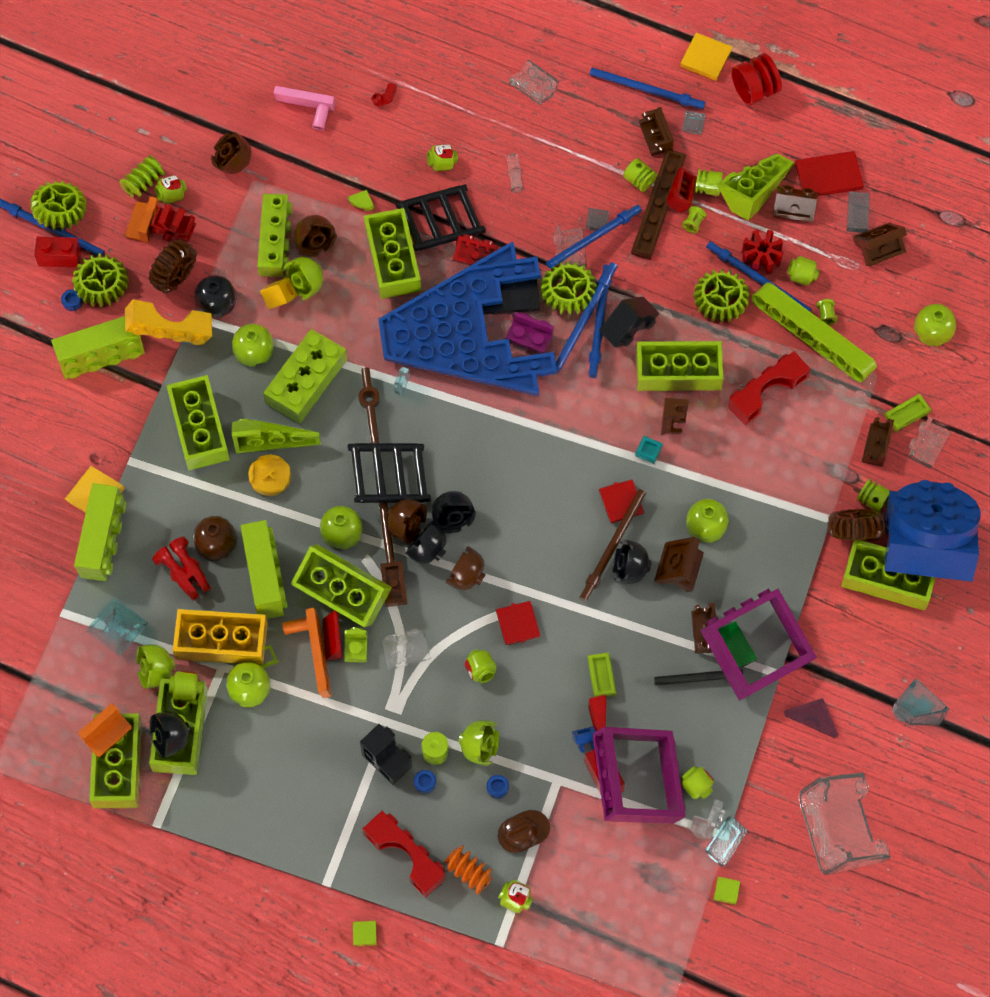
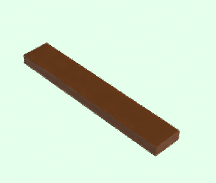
[631,149,686,260]

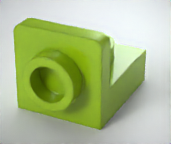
[344,627,368,662]

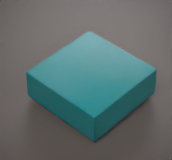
[635,436,663,464]

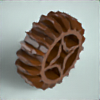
[148,239,197,293]
[827,508,887,540]

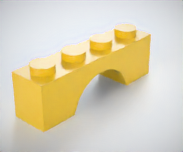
[125,300,212,345]

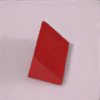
[322,611,343,661]

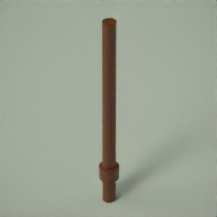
[579,489,646,602]

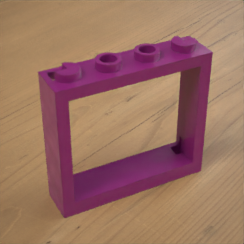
[700,588,817,701]
[593,727,686,824]

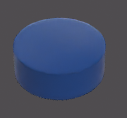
[61,289,83,311]
[414,770,436,794]
[487,775,509,799]

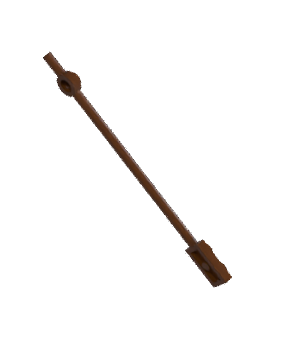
[358,367,407,607]

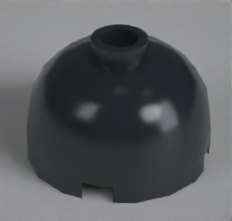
[195,275,236,318]
[431,491,476,533]
[405,520,446,564]
[612,540,651,584]
[150,711,191,758]

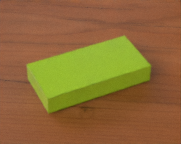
[884,393,932,432]
[587,652,616,698]

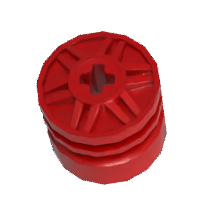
[731,53,782,106]

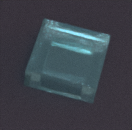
[682,111,705,135]
[586,208,609,231]
[394,367,410,396]

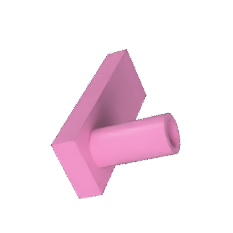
[274,86,336,131]

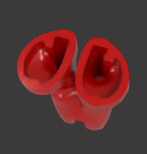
[152,536,211,601]

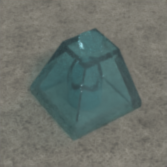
[86,597,148,656]
[892,678,949,726]

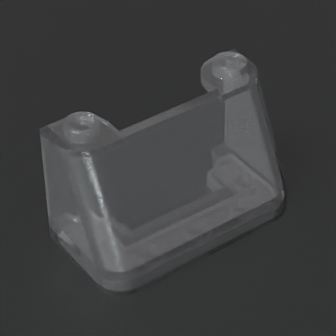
[799,773,891,875]

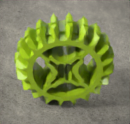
[31,180,86,231]
[72,253,129,308]
[541,261,597,315]
[693,269,750,323]

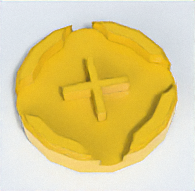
[248,454,291,496]

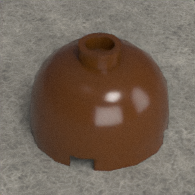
[211,132,252,174]
[294,215,337,257]
[387,499,427,543]
[193,516,237,560]
[445,546,486,590]

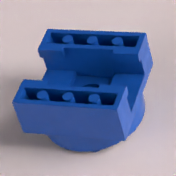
[885,480,981,582]

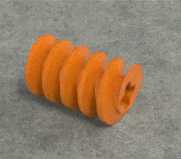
[443,845,493,895]

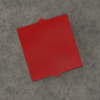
[599,479,644,524]
[496,601,540,646]

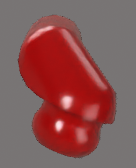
[371,83,397,107]

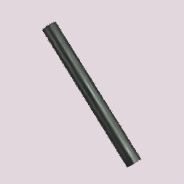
[654,669,743,686]

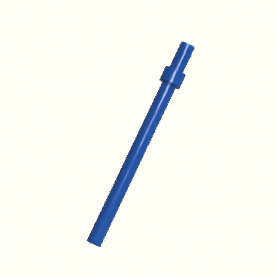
[590,67,706,109]
[0,198,105,257]
[546,205,642,268]
[706,241,812,312]
[556,262,618,371]
[588,264,609,378]

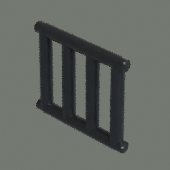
[395,184,486,252]
[347,443,431,503]

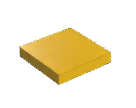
[680,33,732,81]
[65,466,125,513]

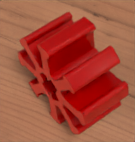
[151,204,196,243]
[742,229,784,275]

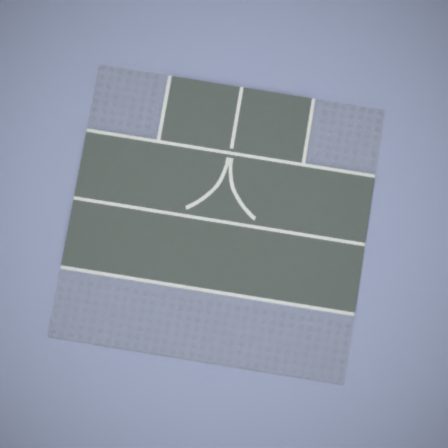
[0,181,877,997]

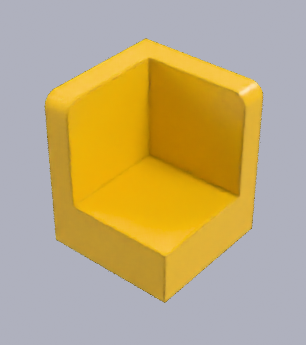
[260,277,298,309]

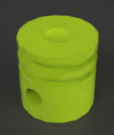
[623,158,657,192]
[695,169,723,196]
[856,479,891,511]
[421,732,449,765]

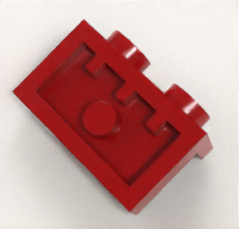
[452,234,499,266]

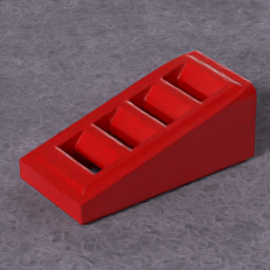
[666,167,697,213]
[588,695,607,741]

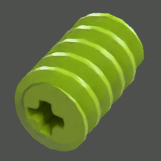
[119,155,165,198]

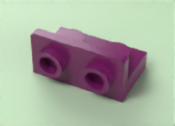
[505,312,554,354]

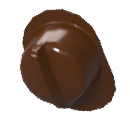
[497,810,550,853]

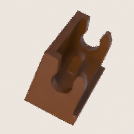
[639,107,674,156]
[661,398,689,435]
[862,417,894,467]
[691,603,716,654]

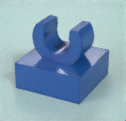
[572,726,596,753]

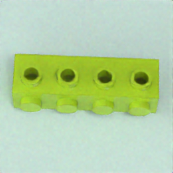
[257,194,293,277]

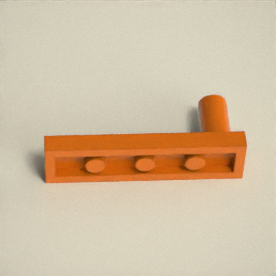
[282,608,332,698]

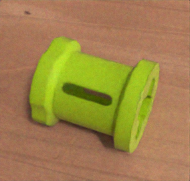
[682,206,707,234]
[816,299,838,326]

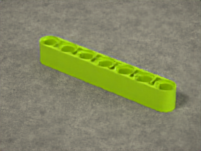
[752,282,877,382]

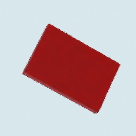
[795,151,864,196]

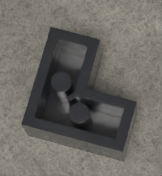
[599,297,660,348]
[360,724,412,785]

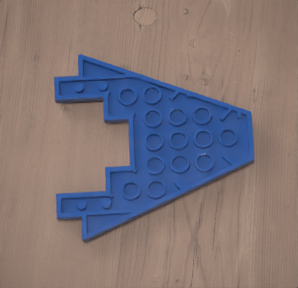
[378,242,557,396]

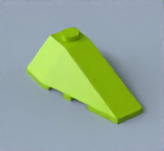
[718,153,795,221]
[232,419,321,454]

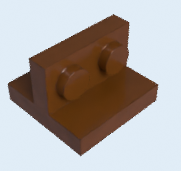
[852,222,907,266]
[654,537,704,592]

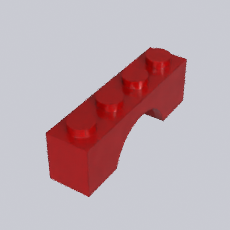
[728,351,811,425]
[362,810,446,898]

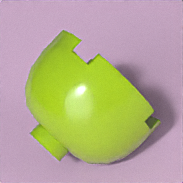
[283,257,323,300]
[914,304,956,347]
[232,323,274,367]
[686,499,729,543]
[320,506,363,550]
[136,644,175,689]
[226,662,271,707]
[459,720,500,766]

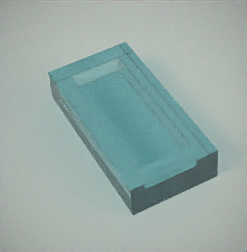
[846,192,870,233]
[705,816,748,867]

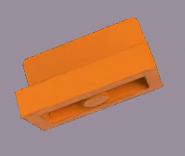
[125,197,160,243]
[78,703,132,757]

